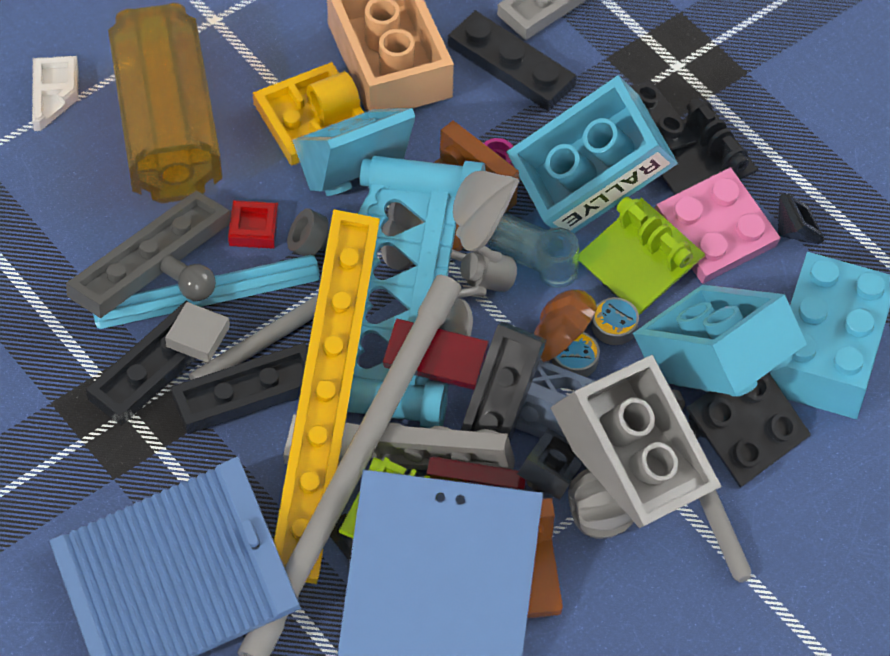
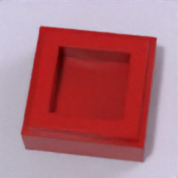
[228,200,279,249]

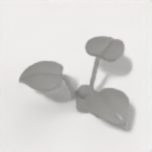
[381,171,520,336]

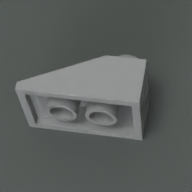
[550,354,722,528]

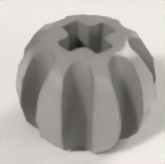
[568,469,634,539]

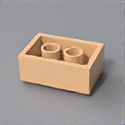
[327,0,454,112]

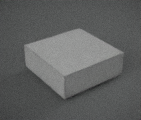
[165,302,230,363]

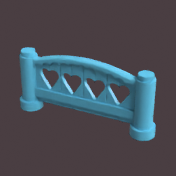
[347,156,485,428]

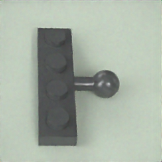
[66,190,230,318]

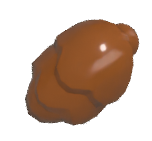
[534,289,597,362]

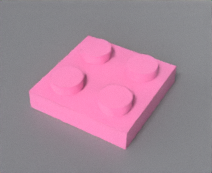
[655,167,781,284]

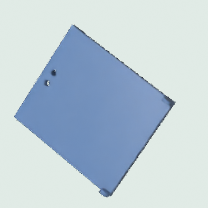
[49,456,301,656]
[337,470,543,656]

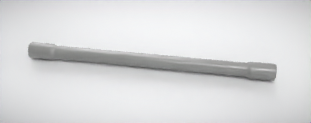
[237,275,462,656]

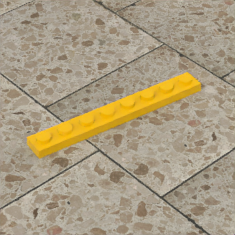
[274,209,380,584]

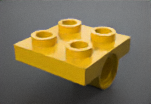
[253,62,364,166]

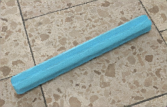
[93,255,320,329]

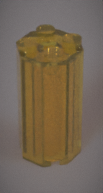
[108,3,222,204]

